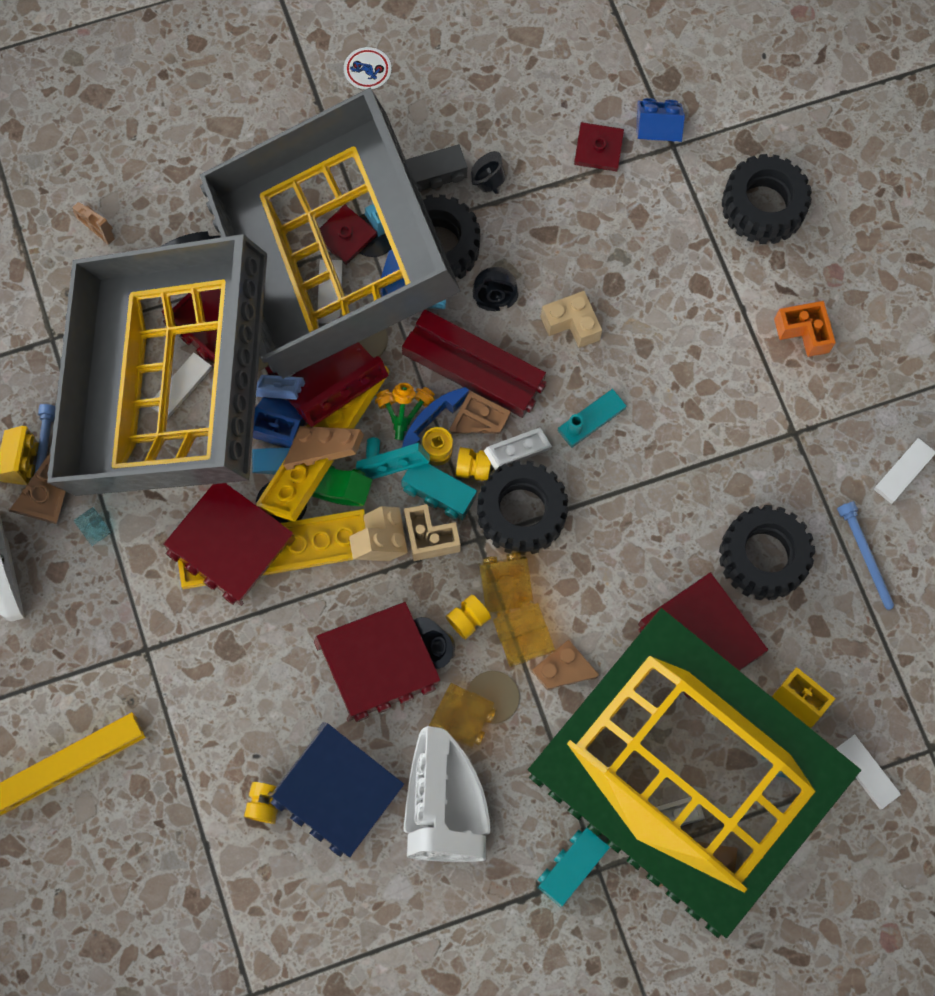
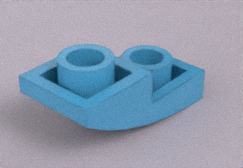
[252,448,290,475]

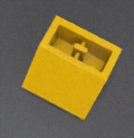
[0,426,39,485]
[771,667,836,728]

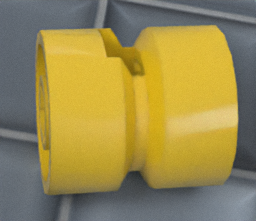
[422,427,453,466]
[455,447,491,481]
[445,594,491,640]
[243,782,279,824]

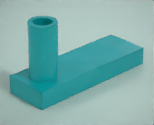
[557,388,627,448]
[356,437,430,479]

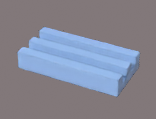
[256,375,305,400]

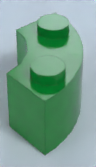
[312,465,373,506]

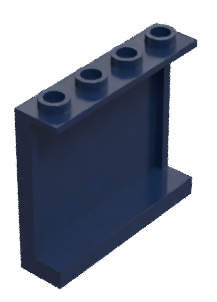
[267,722,404,858]

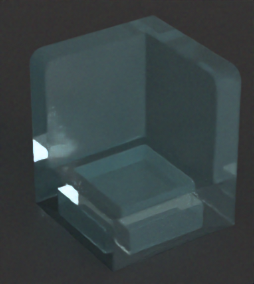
[73,507,112,546]

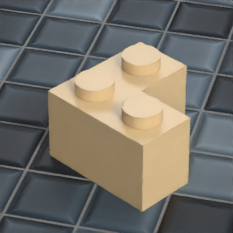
[540,291,602,348]
[404,504,461,561]
[349,506,408,561]

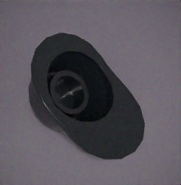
[471,151,506,194]
[414,617,455,669]

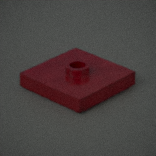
[574,122,624,172]
[313,204,377,265]

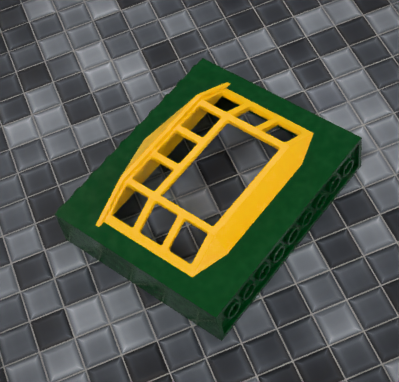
[527,608,861,939]

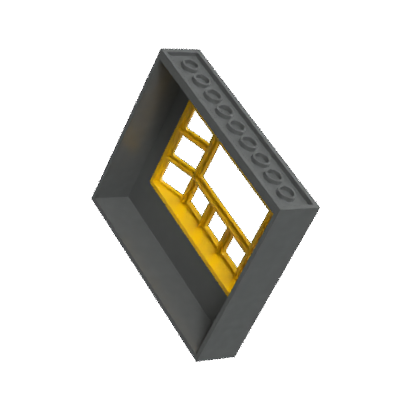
[200,87,461,379]
[47,234,267,496]

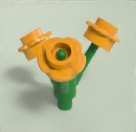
[375,383,435,440]

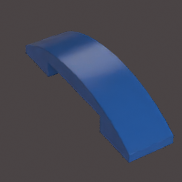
[402,387,469,447]

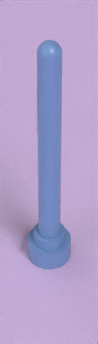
[34,404,56,475]
[837,501,894,610]

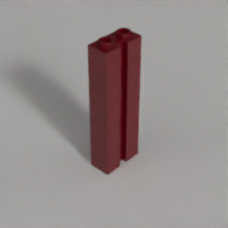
[402,309,547,418]

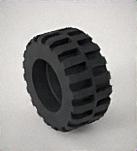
[722,154,812,244]
[423,194,481,279]
[477,460,568,555]
[719,505,815,600]

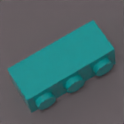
[401,463,477,521]
[538,828,610,908]

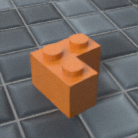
[774,301,836,357]

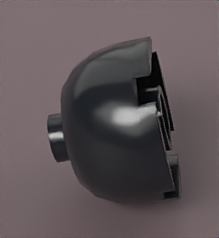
[472,267,519,312]

